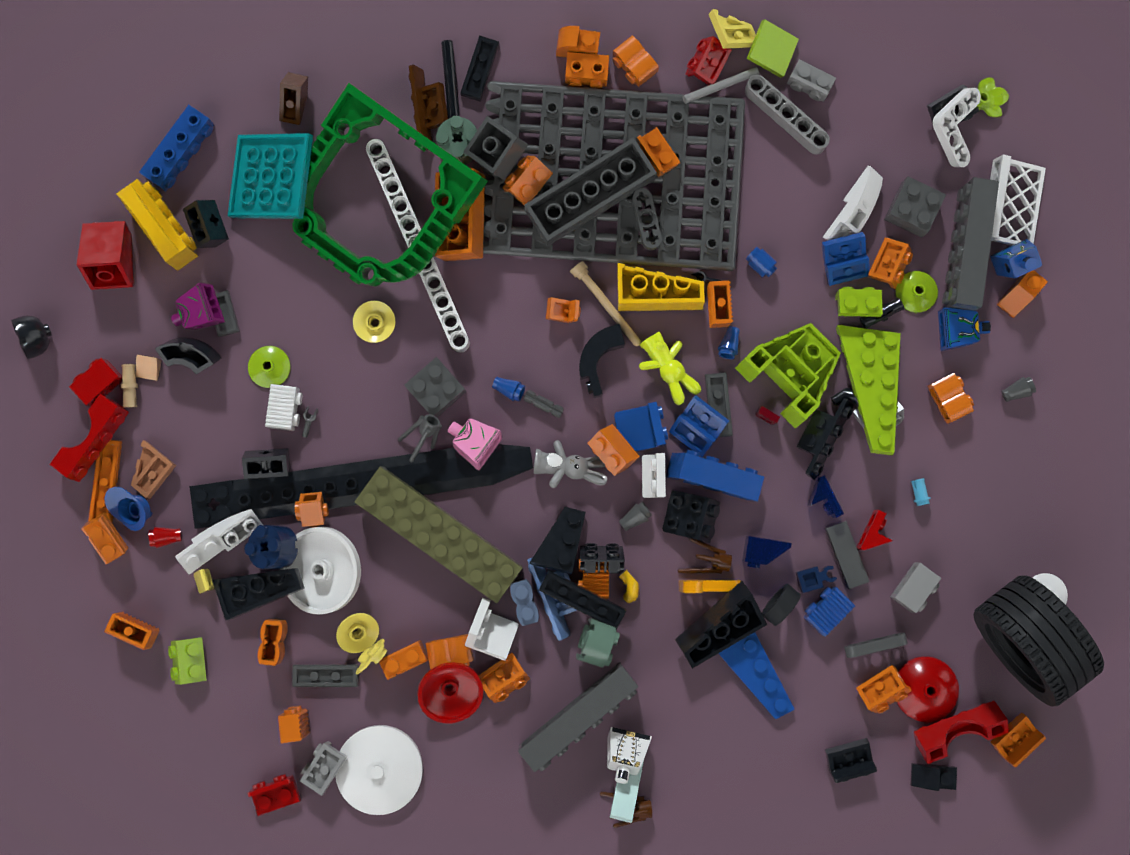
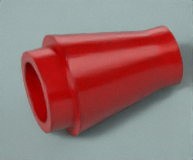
[148,527,182,548]

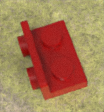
[685,36,732,86]
[247,774,301,816]

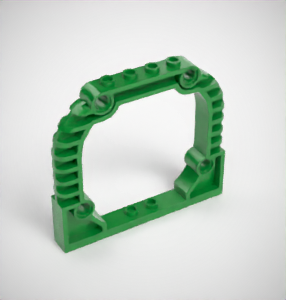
[292,83,488,287]

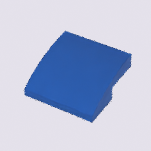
[822,232,870,286]
[668,395,730,457]

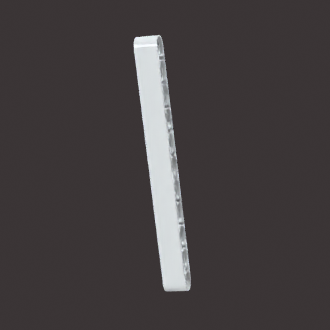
[366,139,470,353]

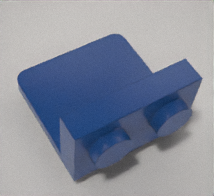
[614,402,668,451]

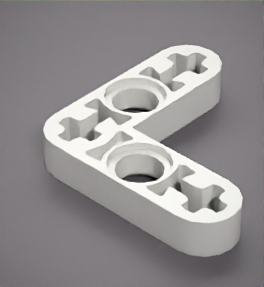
[933,88,981,167]

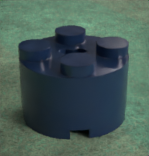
[244,525,298,569]

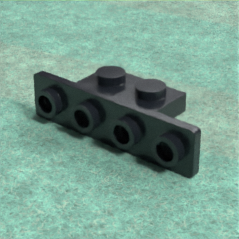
[797,398,853,480]

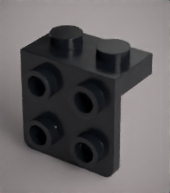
[662,491,720,543]

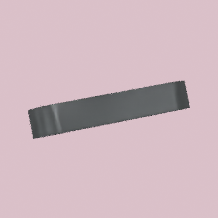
[632,188,662,250]
[844,633,908,658]

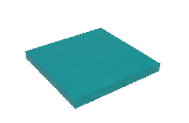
[227,133,313,219]

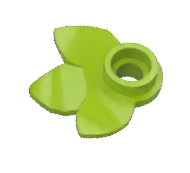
[977,77,1009,118]

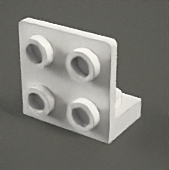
[465,598,519,660]

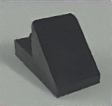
[910,763,957,791]

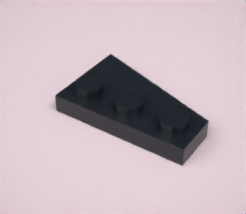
[529,507,586,574]

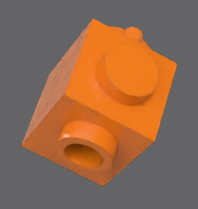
[295,492,329,528]

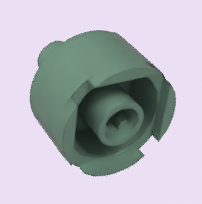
[436,116,477,164]
[576,618,620,668]

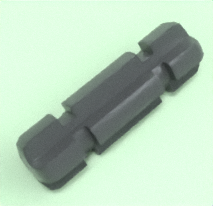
[524,390,564,418]

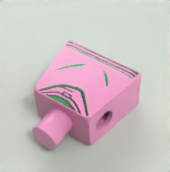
[448,419,502,470]

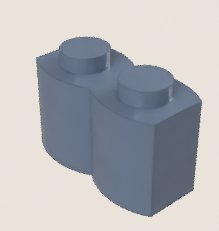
[510,579,539,626]

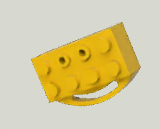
[116,179,198,271]

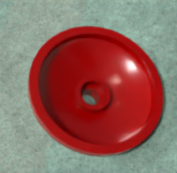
[896,656,959,722]
[417,662,483,724]

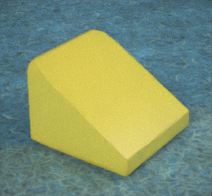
[194,569,215,593]

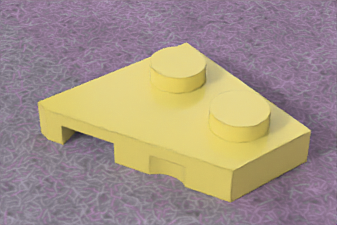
[708,9,756,49]

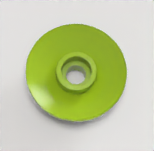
[895,271,938,313]
[248,346,291,388]

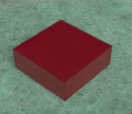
[755,406,780,425]

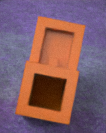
[556,26,600,58]

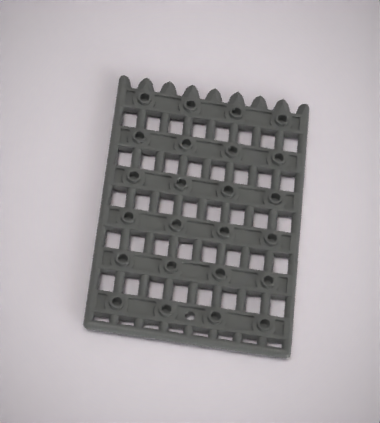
[481,81,745,271]

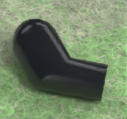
[830,388,858,406]

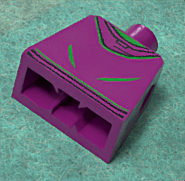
[171,283,225,330]

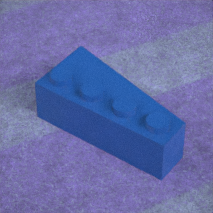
[665,450,764,502]

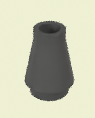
[1001,377,1036,402]
[619,502,652,531]

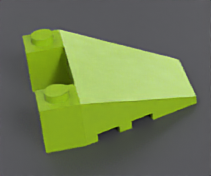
[735,323,841,428]

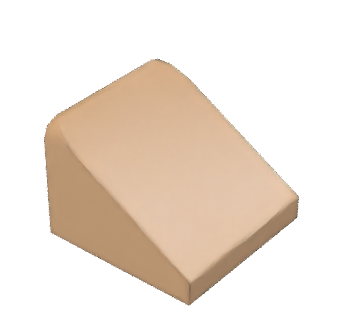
[136,355,162,381]

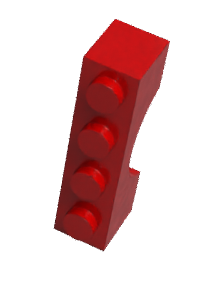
[49,394,129,482]
[914,700,1009,764]

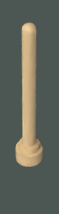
[570,261,641,346]

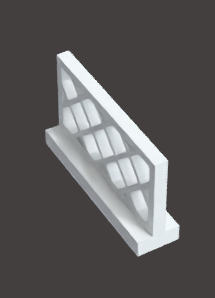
[990,154,1046,246]

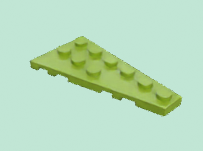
[836,325,901,455]

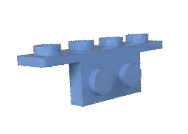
[527,557,577,641]

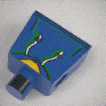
[990,239,1042,278]
[938,308,991,351]

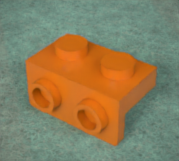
[502,155,553,205]
[990,712,1046,767]

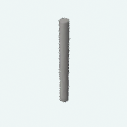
[682,67,759,104]

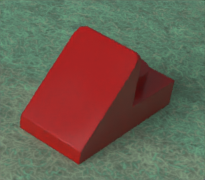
[857,510,893,550]

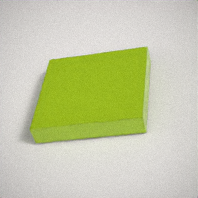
[746,19,799,78]

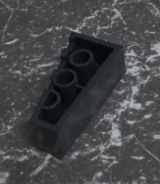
[675,581,767,669]

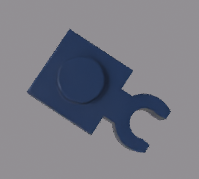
[796,566,837,593]

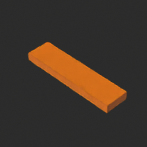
[88,440,122,522]

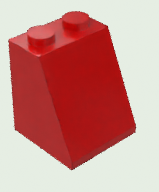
[76,221,133,290]

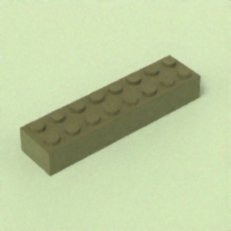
[355,466,522,603]

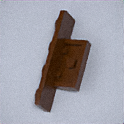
[408,65,448,150]

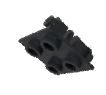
[580,543,625,573]

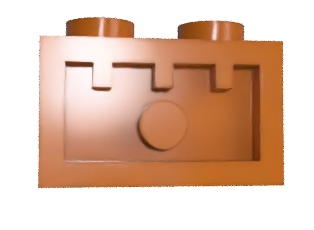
[636,127,680,177]
[868,237,913,289]
[479,653,530,703]
[856,665,912,713]

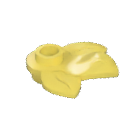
[356,639,387,675]

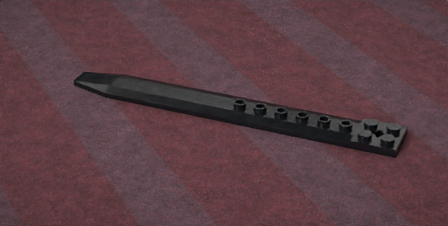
[189,444,533,529]

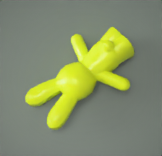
[639,332,701,405]

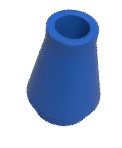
[718,326,740,359]
[492,377,525,401]

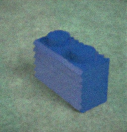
[804,587,855,637]

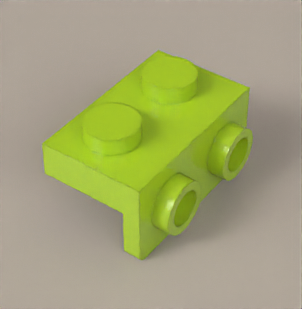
[835,287,883,317]
[168,637,207,685]

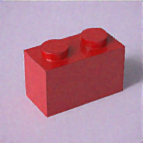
[69,358,122,407]

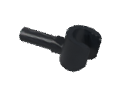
[691,271,721,283]

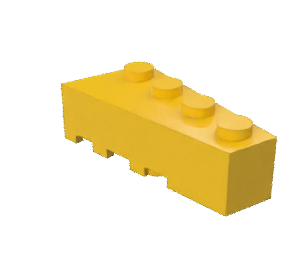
[617,263,705,311]

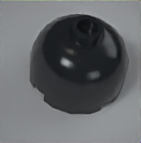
[11,316,52,359]

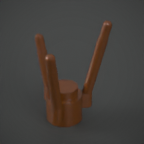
[678,538,732,574]
[600,791,652,828]

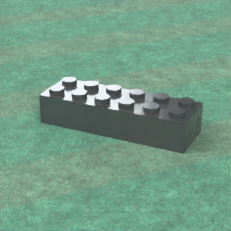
[524,137,657,247]
[942,177,999,311]
[518,662,638,773]

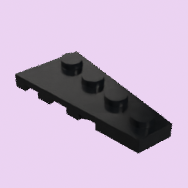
[212,568,305,621]

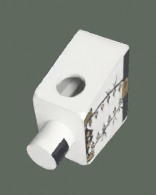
[607,727,652,784]

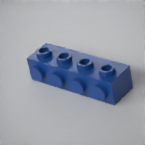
[139,104,214,192]

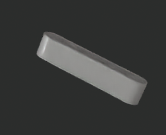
[745,75,830,155]

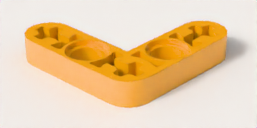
[679,580,741,593]

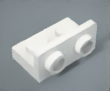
[642,453,666,498]

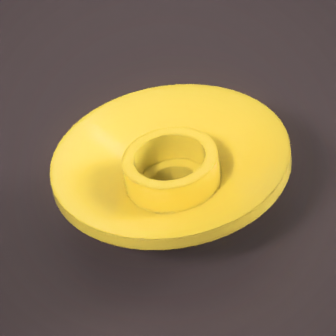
[353,301,396,343]
[336,613,379,653]

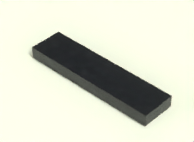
[539,570,626,630]

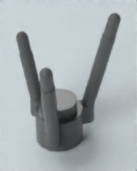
[398,415,442,462]

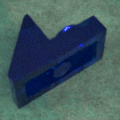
[807,475,844,518]

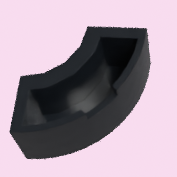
[155,337,222,374]

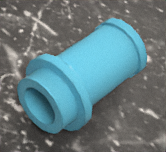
[911,478,931,506]

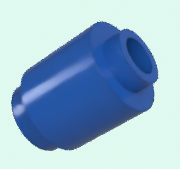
[746,247,777,278]

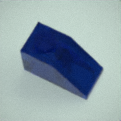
[742,536,792,569]

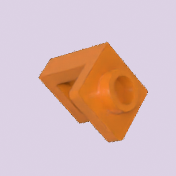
[546,297,581,323]

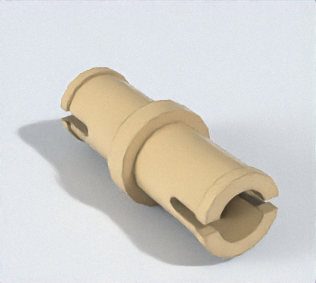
[120,364,138,408]

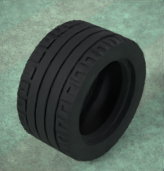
[973,575,1104,707]

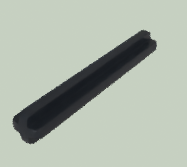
[441,40,459,119]

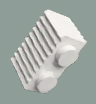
[265,384,303,431]

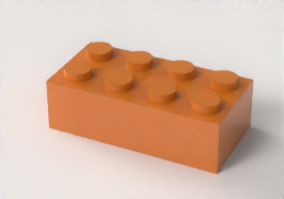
[434,168,485,261]

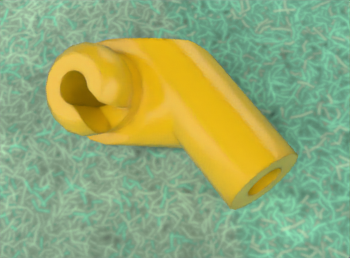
[619,570,639,603]

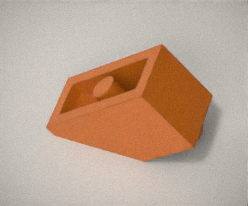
[997,270,1048,318]

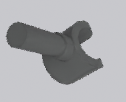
[302,406,318,438]

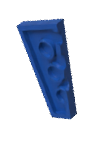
[718,632,795,719]

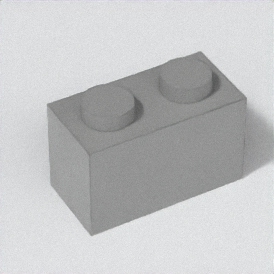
[890,562,941,613]

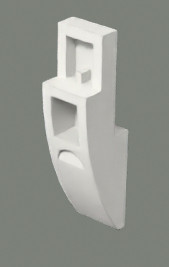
[823,165,883,241]
[175,509,263,575]

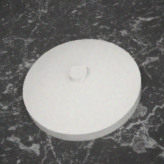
[280,527,361,614]
[335,725,423,815]

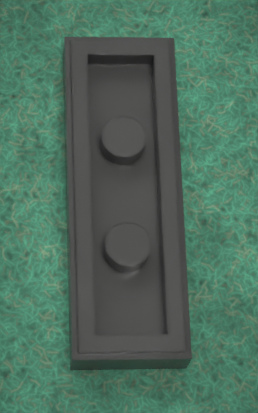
[705,373,733,438]
[825,521,870,589]
[292,664,359,687]

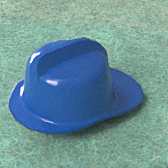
[104,487,153,531]

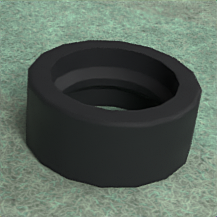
[762,584,801,626]

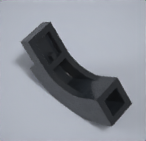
[579,324,625,398]

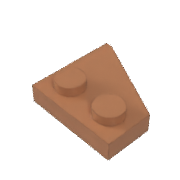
[131,440,177,499]

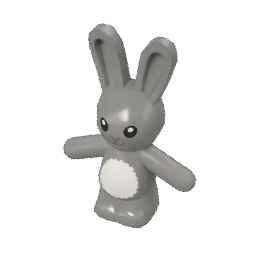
[534,440,607,488]

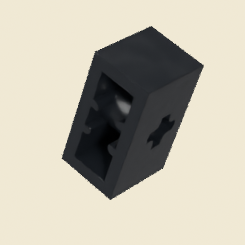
[183,200,229,248]
[242,448,290,479]

